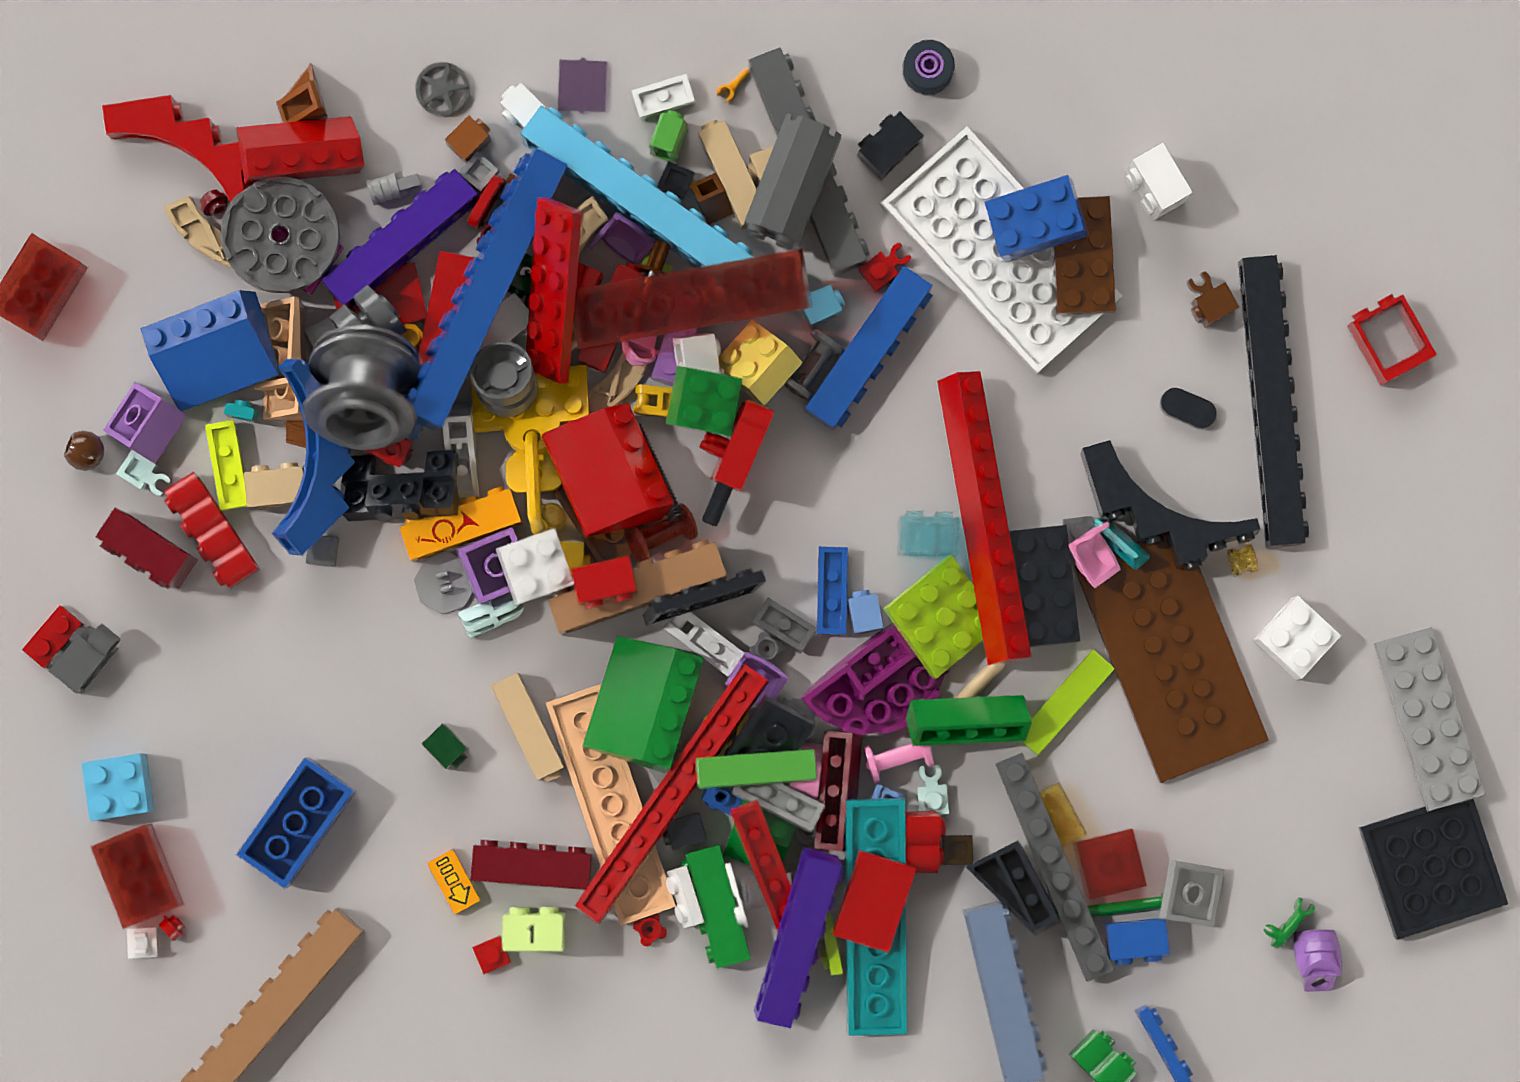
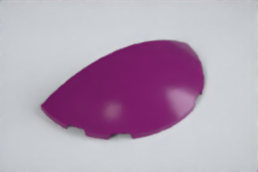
[801,623,950,735]

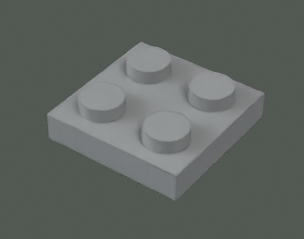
[1159,860,1224,927]

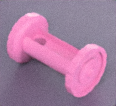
[863,743,934,784]

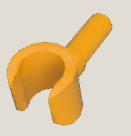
[716,68,750,103]

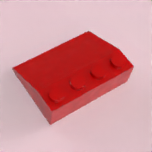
[541,403,674,537]

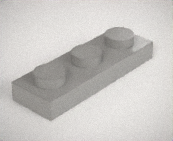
[731,783,824,833]

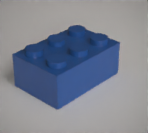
[984,175,1089,262]

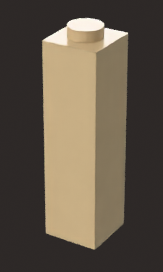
[698,120,757,230]
[491,673,565,783]

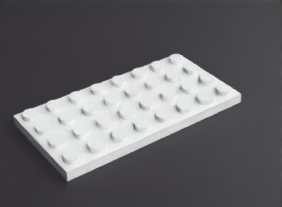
[881,126,1122,374]

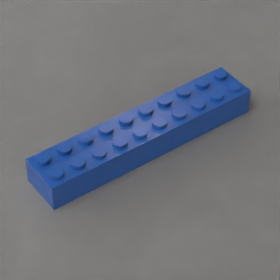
[404,148,568,431]

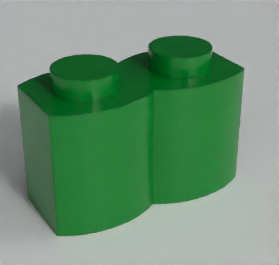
[1069,1029,1137,1082]

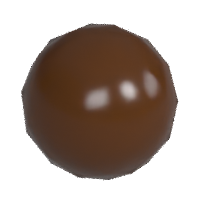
[64,430,104,471]

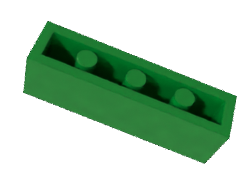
[906,695,1032,746]
[682,844,751,969]

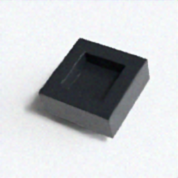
[657,161,695,200]

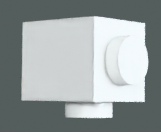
[500,83,545,129]

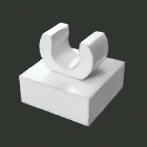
[127,927,160,958]

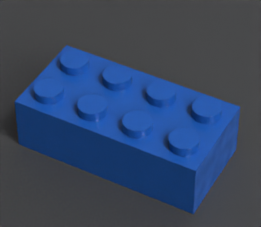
[236,757,357,889]

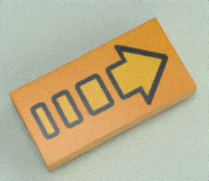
[427,849,481,915]

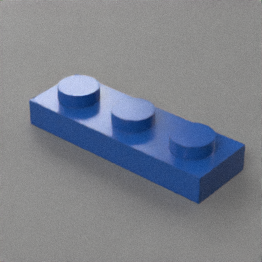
[817,546,848,635]
[1134,1005,1193,1082]

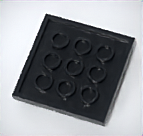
[1358,799,1508,940]

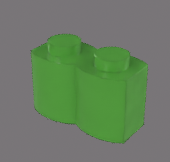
[649,110,688,163]

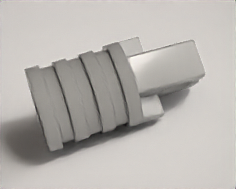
[367,171,421,205]

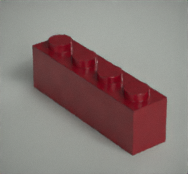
[814,731,863,851]
[470,839,592,889]

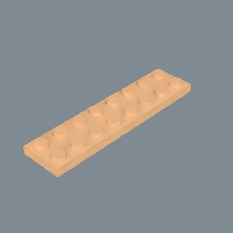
[546,684,676,926]

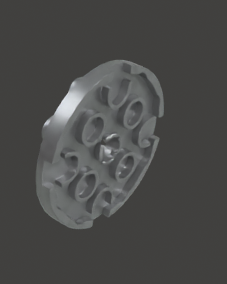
[221,177,339,293]

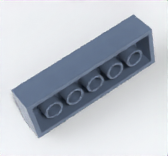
[963,901,1047,1082]

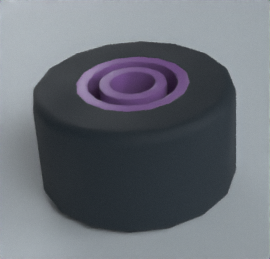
[902,39,955,95]

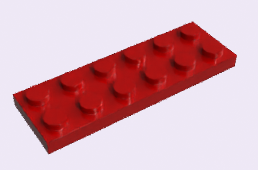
[525,197,582,384]

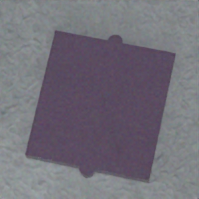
[558,58,607,114]

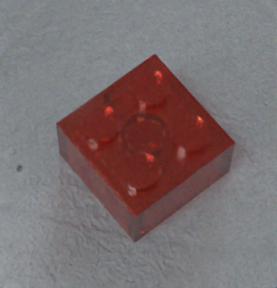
[1072,828,1147,900]

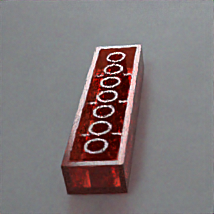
[573,248,813,349]

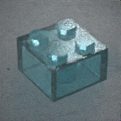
[897,511,960,557]

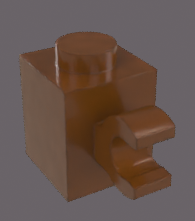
[1187,271,1240,328]

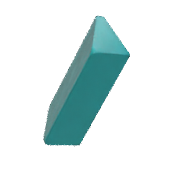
[1094,518,1150,570]

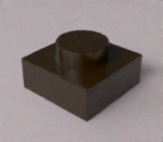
[942,835,973,865]

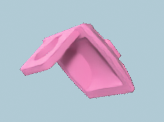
[1069,521,1121,588]

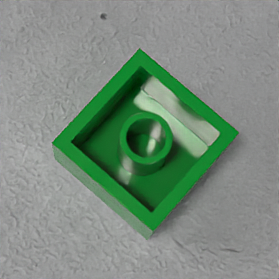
[666,366,743,436]

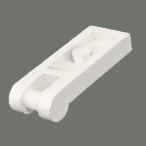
[664,612,744,677]

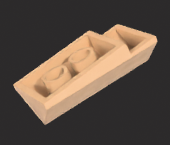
[255,296,306,421]

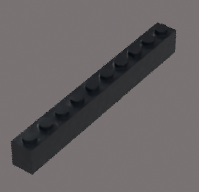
[1238,255,1309,548]

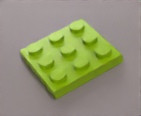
[883,555,983,678]

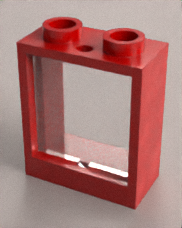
[1347,294,1437,386]

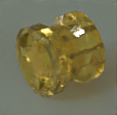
[541,503,567,533]
[1227,544,1258,577]

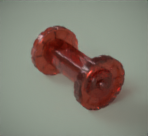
[625,503,698,562]

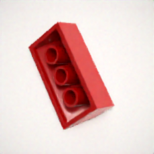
[236,116,365,185]

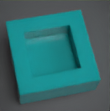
[224,400,259,423]

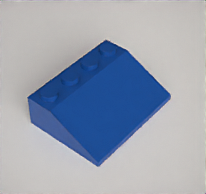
[140,290,281,412]

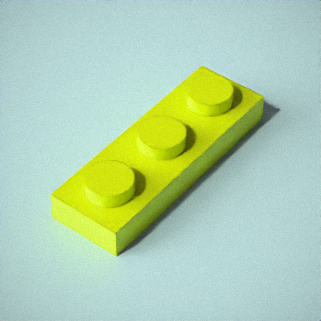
[205,420,247,511]

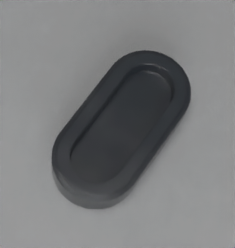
[1160,388,1217,429]

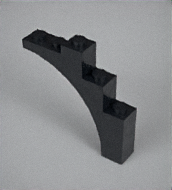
[1080,440,1261,571]

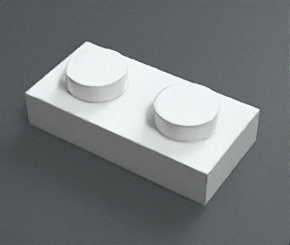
[631,74,695,120]
[666,866,704,928]

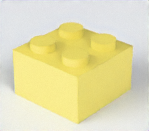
[718,320,803,406]

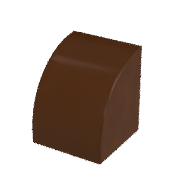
[690,173,734,225]

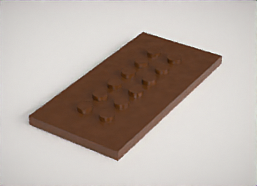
[1073,536,1269,783]

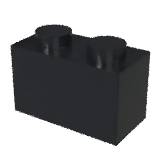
[857,111,924,180]

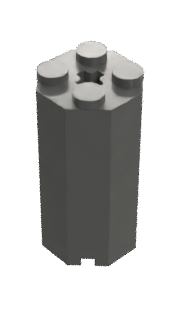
[744,114,842,251]

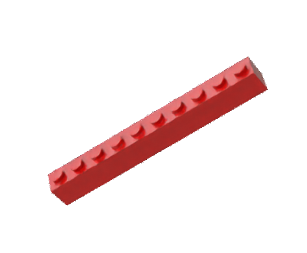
[937,371,1032,665]

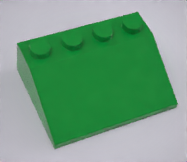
[582,636,704,774]

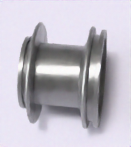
[303,325,421,450]

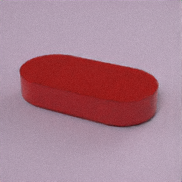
[467,174,505,229]

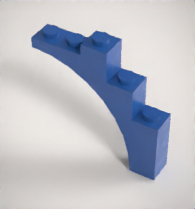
[272,359,355,556]

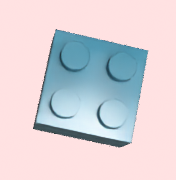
[81,753,155,821]

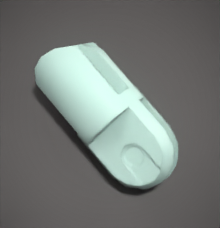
[458,593,524,638]

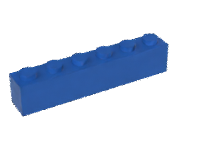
[805,266,933,431]

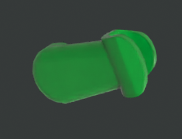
[1264,897,1315,948]

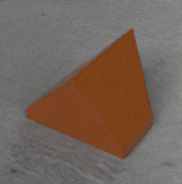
[276,63,328,123]

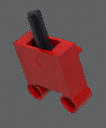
[699,399,774,527]

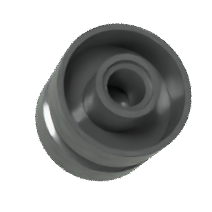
[330,284,408,336]
[470,341,538,417]

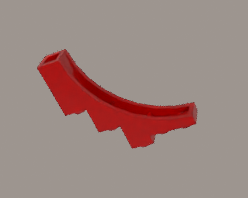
[102,95,252,203]

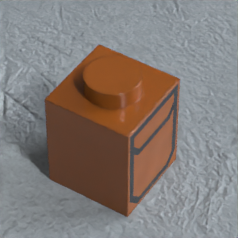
[444,115,492,163]

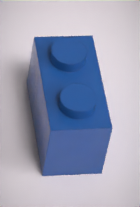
[1104,918,1170,965]

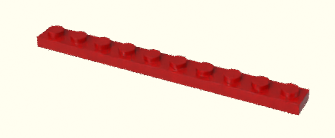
[574,664,770,923]

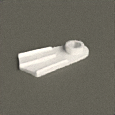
[725,863,748,928]

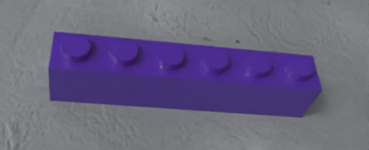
[322,169,479,309]
[754,847,844,1029]

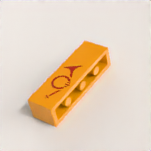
[399,486,523,562]

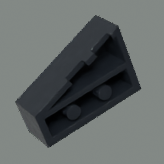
[966,840,1061,935]

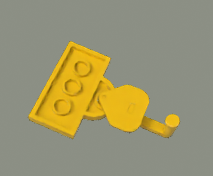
[471,365,590,535]

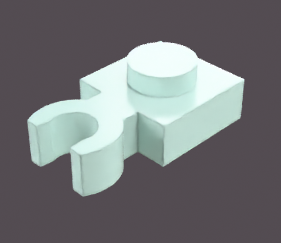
[116,450,172,497]
[917,765,949,815]

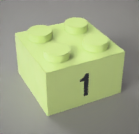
[502,907,566,951]

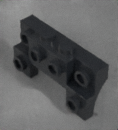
[341,450,459,522]

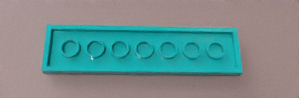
[845,798,907,1036]

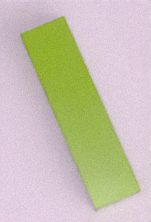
[1021,649,1115,756]

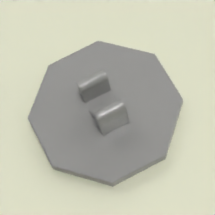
[414,552,473,614]

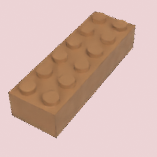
[547,539,727,635]

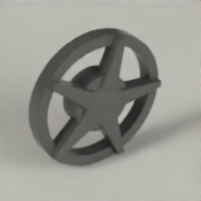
[415,62,470,116]

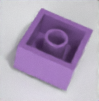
[456,527,518,604]

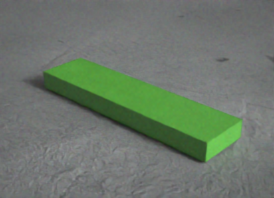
[696,749,817,789]

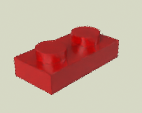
[22,605,84,669]

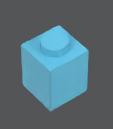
[798,284,845,329]

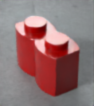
[905,811,946,874]

